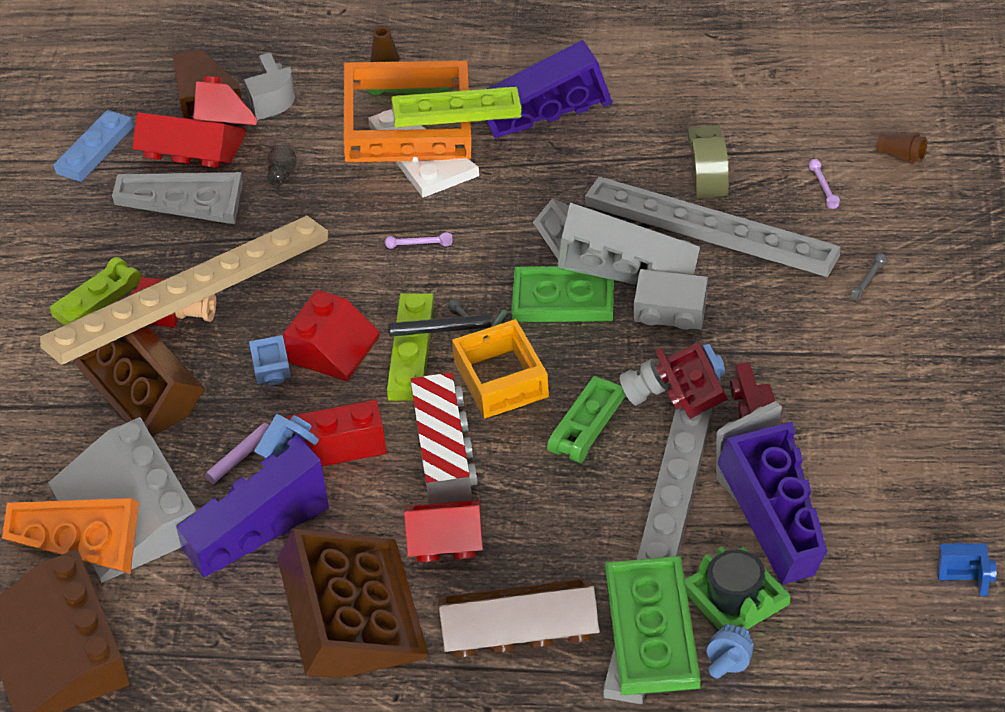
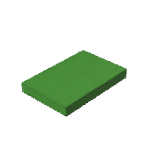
[511,266,614,322]

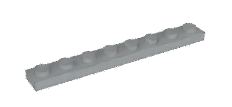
[585,177,841,277]

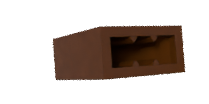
[172,49,242,120]

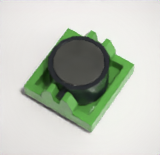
[685,546,790,630]

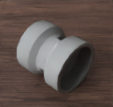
[620,359,668,406]

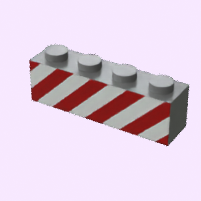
[410,372,478,504]

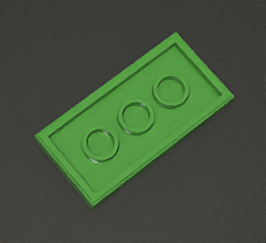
[605,556,700,696]

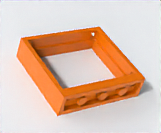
[344,60,471,162]

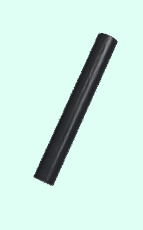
[388,314,491,337]

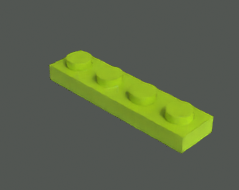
[392,87,521,127]
[387,293,435,401]

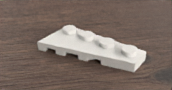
[368,109,479,198]

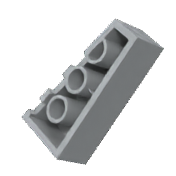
[558,202,700,285]

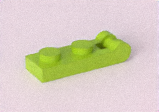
[50,257,142,325]

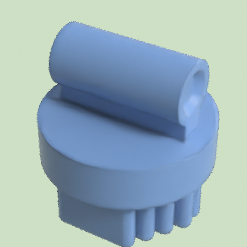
[707,624,754,678]

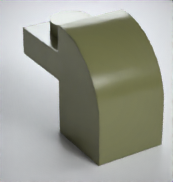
[688,125,729,199]

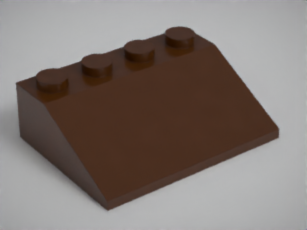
[277,529,428,678]
[0,549,130,712]

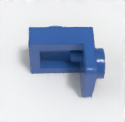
[937,543,996,596]

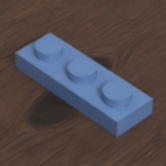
[53,110,134,182]

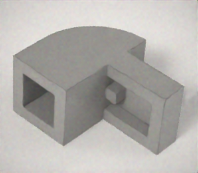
[244,53,295,120]

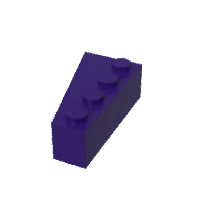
[484,40,613,138]
[717,421,827,585]
[176,434,329,578]

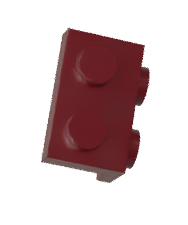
[655,342,728,419]
[730,362,783,424]

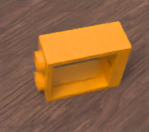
[452,319,549,419]

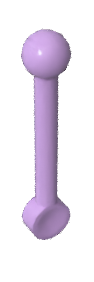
[808,159,840,209]
[384,233,453,249]

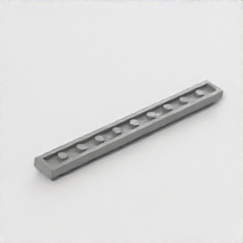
[603,407,712,704]

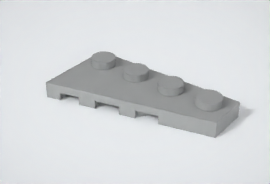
[112,172,243,224]

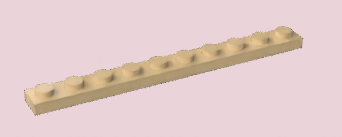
[40,216,328,365]

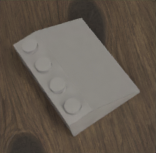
[48,417,196,583]

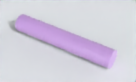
[205,423,269,484]

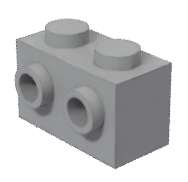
[634,269,708,330]

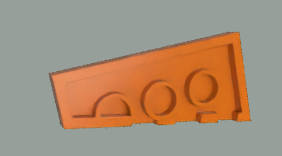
[2,498,139,574]

